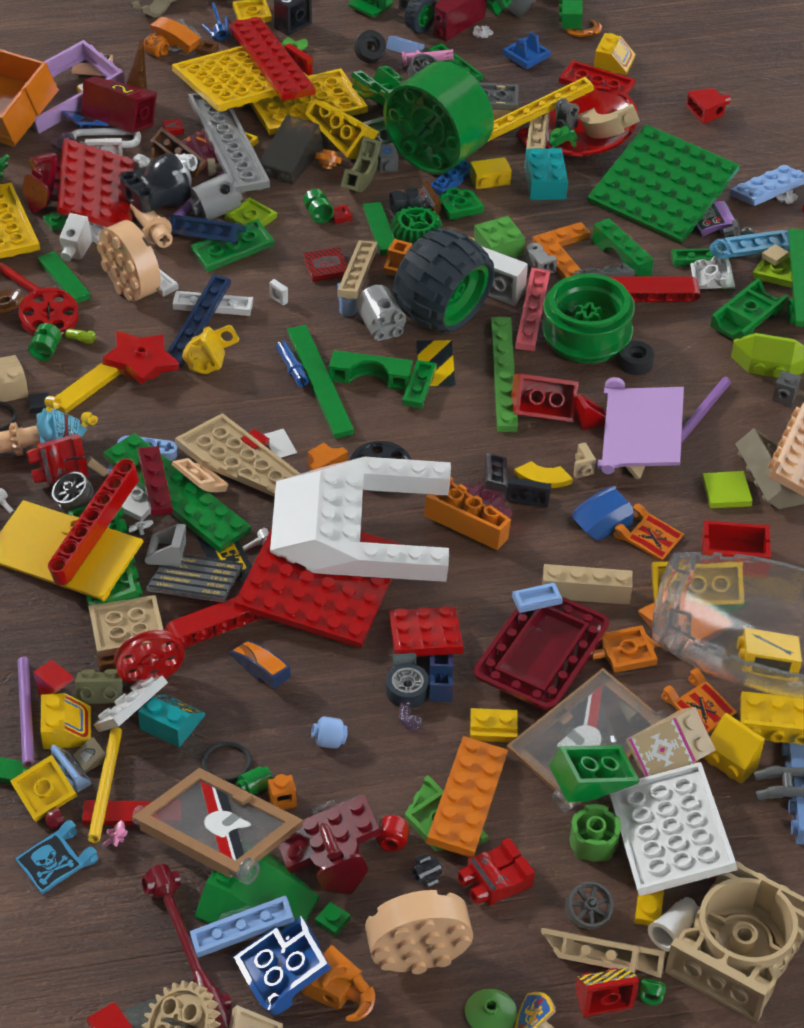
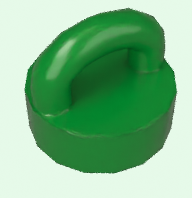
[639,979,666,1005]

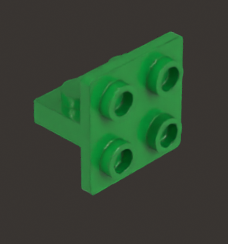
[348,0,393,18]

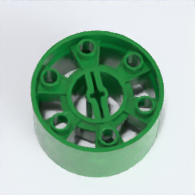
[383,61,494,174]

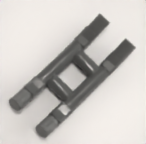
[754,766,804,800]

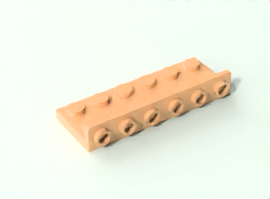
[768,402,804,497]

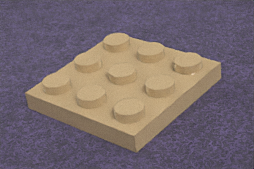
[89,595,166,658]

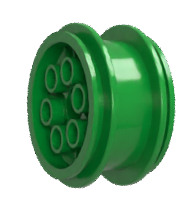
[543,274,635,363]

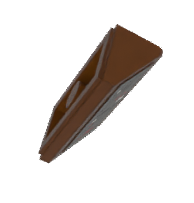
[418,181,441,216]

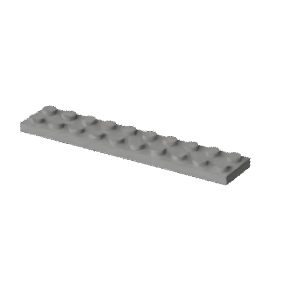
[188,93,270,193]

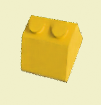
[703,713,765,784]

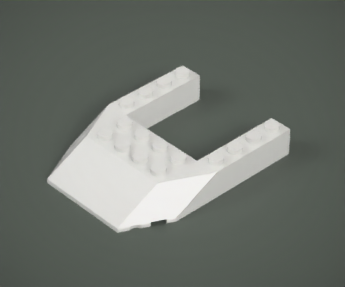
[270,457,451,582]

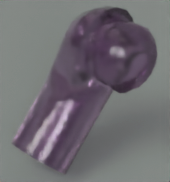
[399,701,422,731]

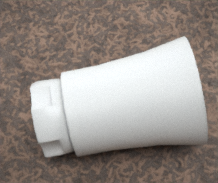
[648,897,700,952]

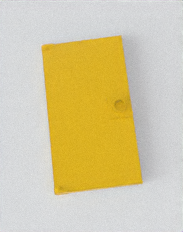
[0,500,143,601]

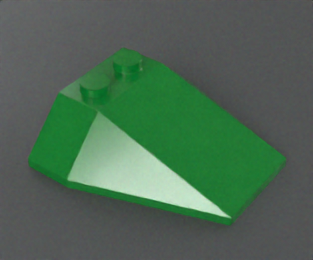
[195,840,320,934]

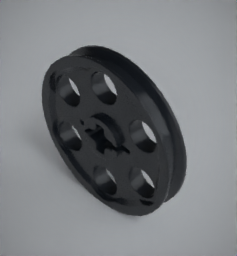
[350,441,411,493]

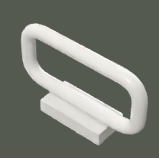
[69,128,141,156]

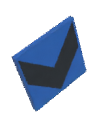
[61,110,109,129]

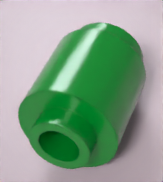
[236,766,274,795]

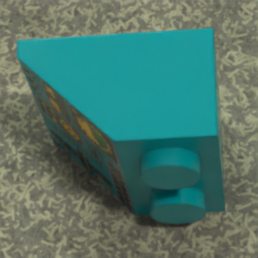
[138,694,205,748]

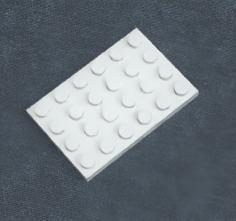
[610,762,738,896]

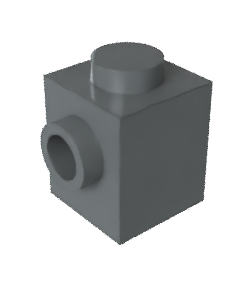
[772,370,801,406]

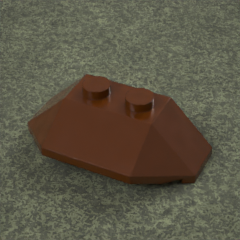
[150,127,208,179]

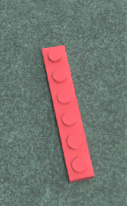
[515,268,550,351]

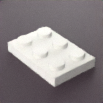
[94,676,168,732]

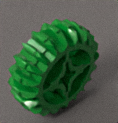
[391,206,442,245]

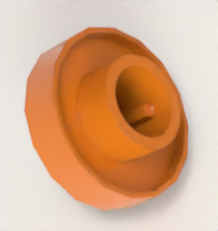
[315,149,342,170]

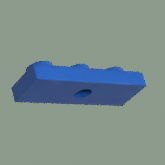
[430,160,470,196]

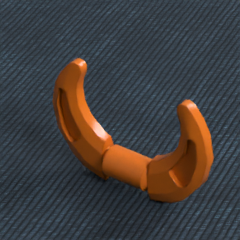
[565,20,602,37]
[322,964,375,1022]

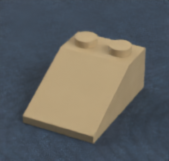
[0,355,28,402]

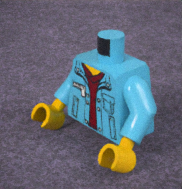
[36,396,98,443]

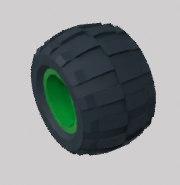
[393,228,494,334]

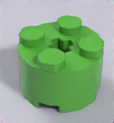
[569,804,621,862]

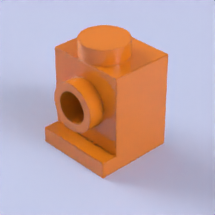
[267,774,297,810]

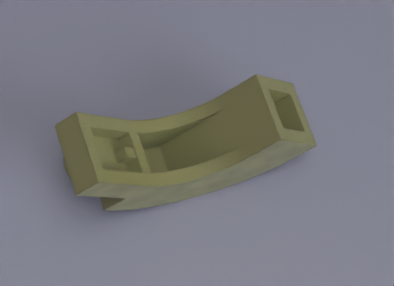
[340,137,382,192]

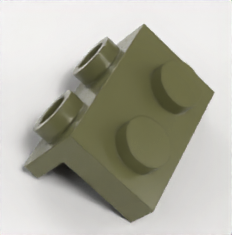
[75,669,124,704]

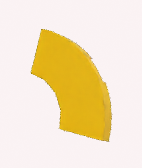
[514,461,573,488]

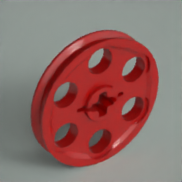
[19,288,79,336]
[114,630,185,684]

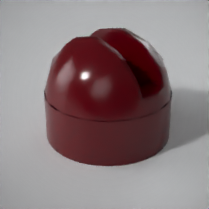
[45,807,65,829]

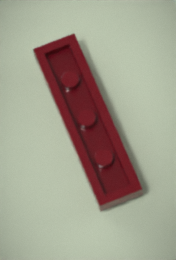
[138,446,173,515]

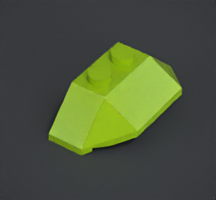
[731,333,804,378]

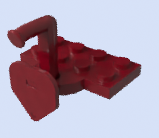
[22,153,61,213]
[279,794,381,894]

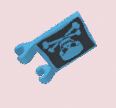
[15,820,99,894]

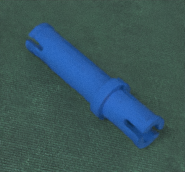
[276,341,309,387]

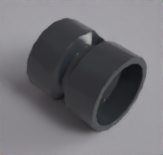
[389,188,420,215]

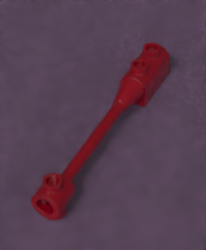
[141,864,232,1028]

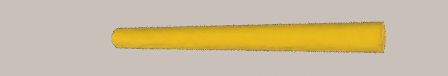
[88,727,122,843]

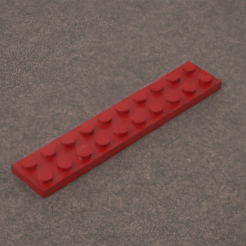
[229,17,316,101]

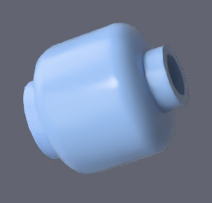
[311,716,347,749]

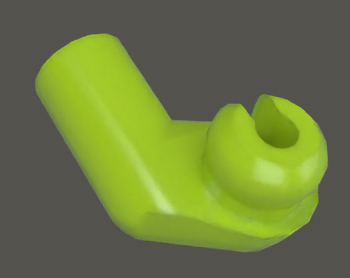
[66,329,96,344]

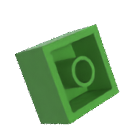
[474,216,525,258]

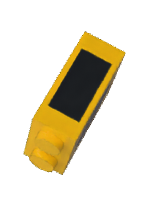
[737,628,802,681]

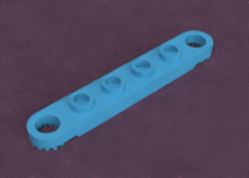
[710,230,789,259]

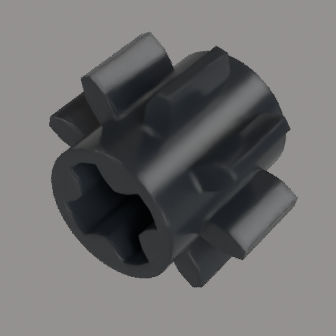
[411,854,442,887]

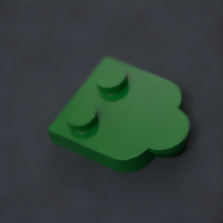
[439,188,484,220]

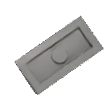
[145,524,186,566]

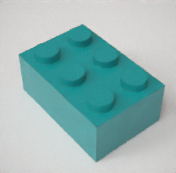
[524,148,568,200]

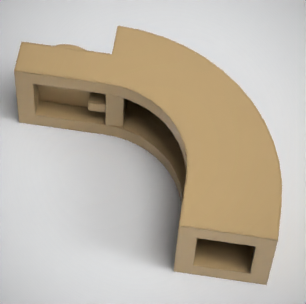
[578,104,640,138]

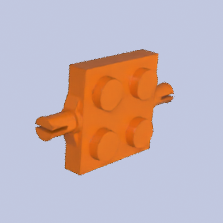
[591,625,666,673]

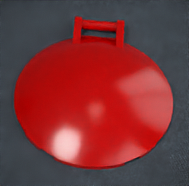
[516,86,638,156]

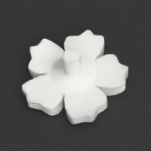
[472,25,493,39]
[133,154,151,168]
[776,190,798,204]

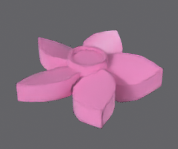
[103,821,128,847]

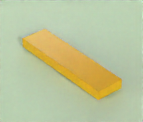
[55,363,121,414]

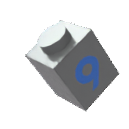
[377,143,398,173]

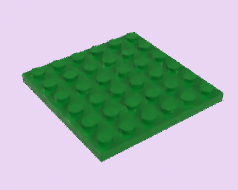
[587,124,740,245]

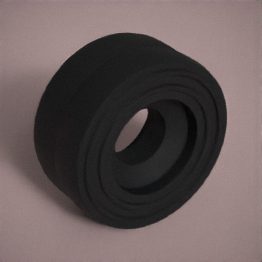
[354,30,386,63]
[618,341,655,375]

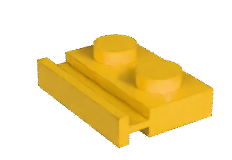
[470,708,518,743]

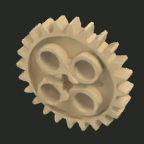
[142,980,221,1028]

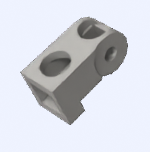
[526,243,557,274]

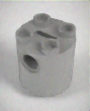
[189,173,243,220]
[355,285,406,341]

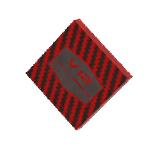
[303,247,348,282]

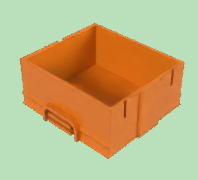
[0,49,59,147]

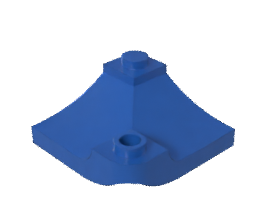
[234,916,331,1015]

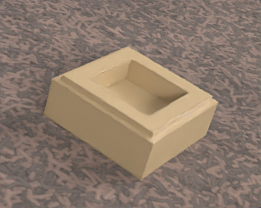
[762,245,789,266]
[86,456,109,476]

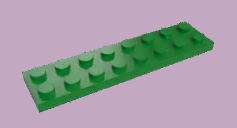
[103,433,251,553]

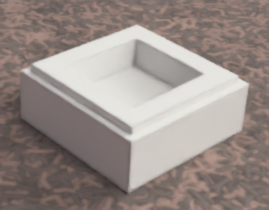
[269,279,288,306]

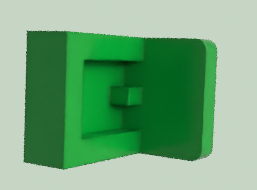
[549,125,578,148]

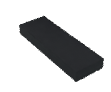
[485,453,507,493]

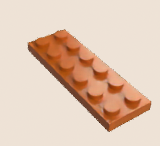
[426,736,508,858]

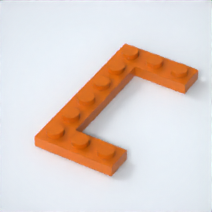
[532,222,590,279]

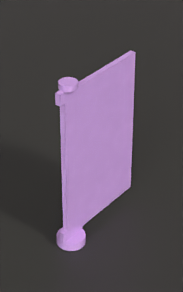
[597,377,684,474]

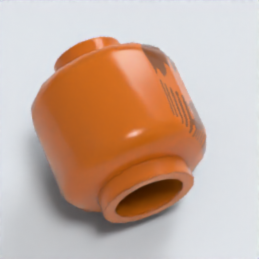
[144,33,170,58]

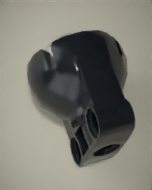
[120,153,191,212]

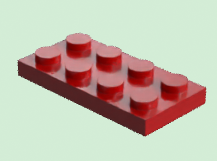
[559,60,636,95]

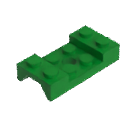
[710,278,789,340]

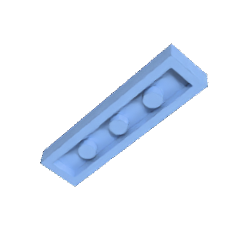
[190,895,295,958]

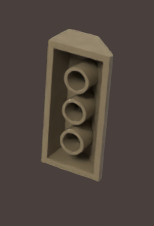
[735,428,804,509]

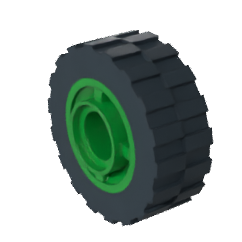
[404,0,437,33]

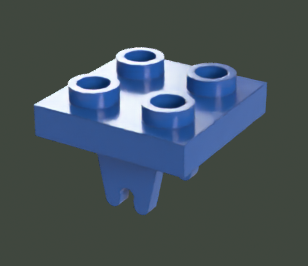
[503,32,551,70]

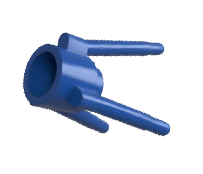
[202,2,230,41]

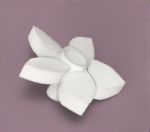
[129,520,153,535]

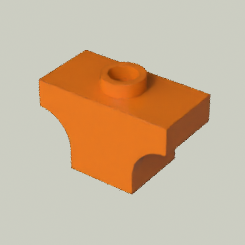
[384,239,412,276]
[308,443,348,471]

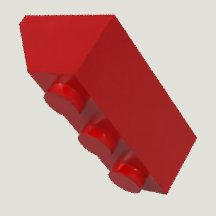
[511,374,579,422]

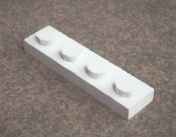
[173,291,253,316]

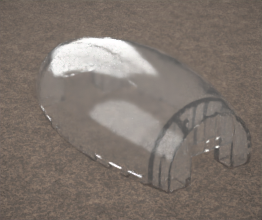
[652,552,804,699]

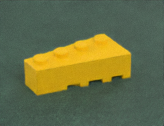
[305,100,379,160]

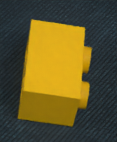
[470,157,512,189]

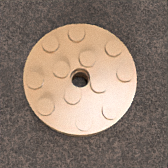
[97,220,161,302]
[365,890,473,974]

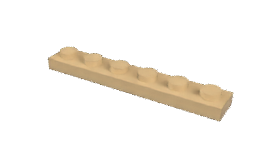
[338,240,377,300]

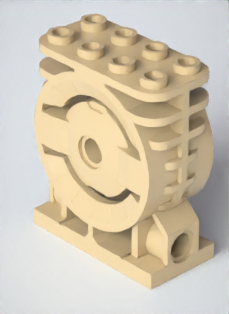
[665,861,804,1022]

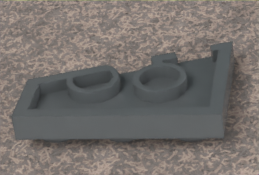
[574,263,635,277]

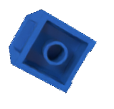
[571,486,634,541]

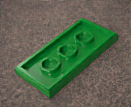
[190,219,275,272]

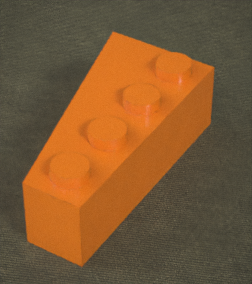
[424,476,511,550]

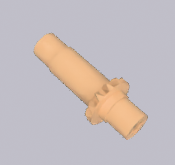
[130,204,173,248]
[0,422,41,456]

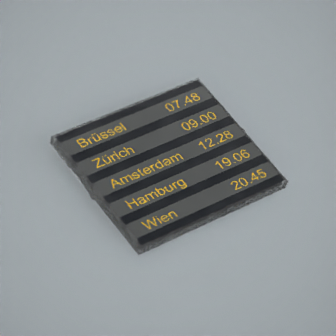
[146,554,243,603]

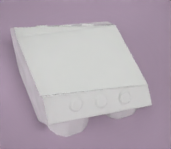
[690,256,736,289]

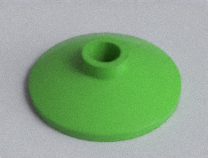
[465,989,517,1028]

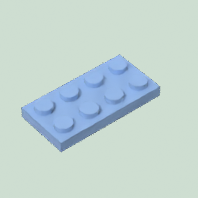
[730,165,804,206]

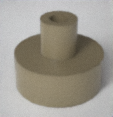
[207,158,223,177]

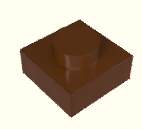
[196,40,219,56]

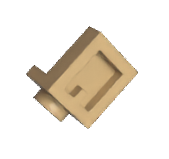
[574,442,596,478]

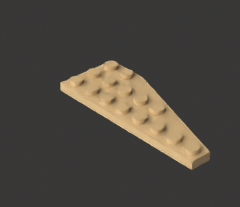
[175,413,301,497]

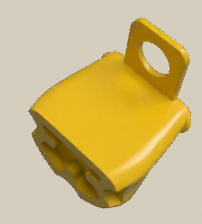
[182,325,239,374]

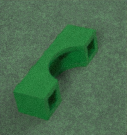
[592,218,654,277]
[329,350,413,391]

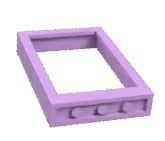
[30,40,125,134]

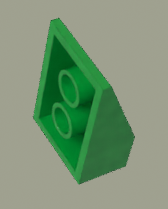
[549,745,640,802]

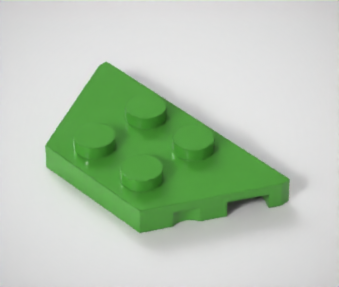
[405,775,488,852]

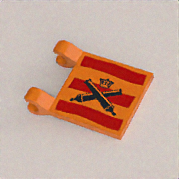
[613,504,684,562]
[661,668,737,733]

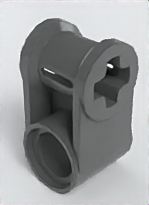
[555,98,579,130]

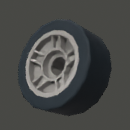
[386,664,430,708]

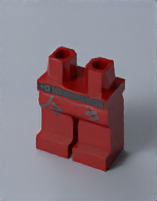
[26,433,89,485]
[457,838,535,906]

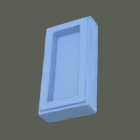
[512,582,562,613]

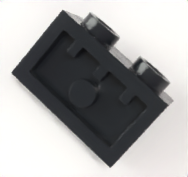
[506,477,551,507]

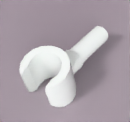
[0,488,15,515]
[243,528,269,551]

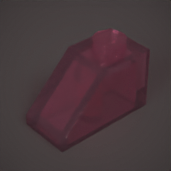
[181,129,219,169]

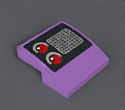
[696,201,735,237]

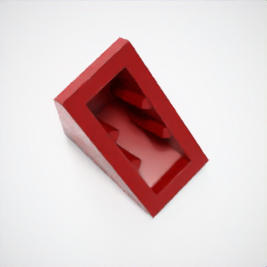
[574,394,606,431]
[33,660,75,697]

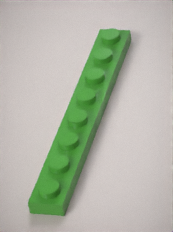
[491,317,518,432]

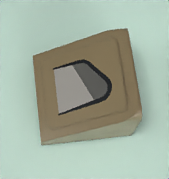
[73,737,105,773]

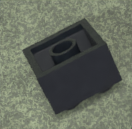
[274,0,312,36]

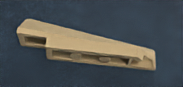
[541,928,667,978]

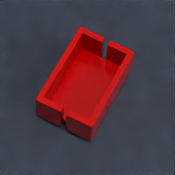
[701,520,771,575]

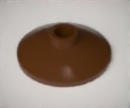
[0,289,24,313]

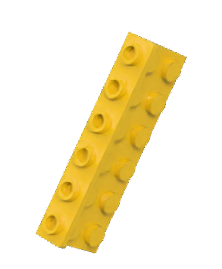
[740,691,804,745]

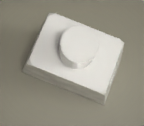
[59,213,92,261]

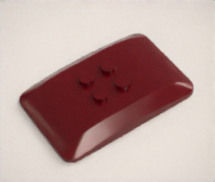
[474,596,610,710]

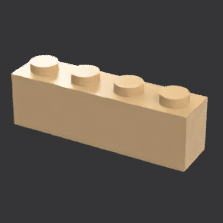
[542,564,632,605]

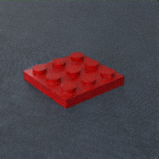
[389,606,463,657]

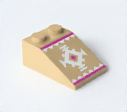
[626,707,715,777]

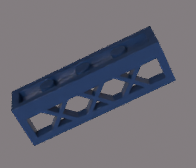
[170,214,247,243]

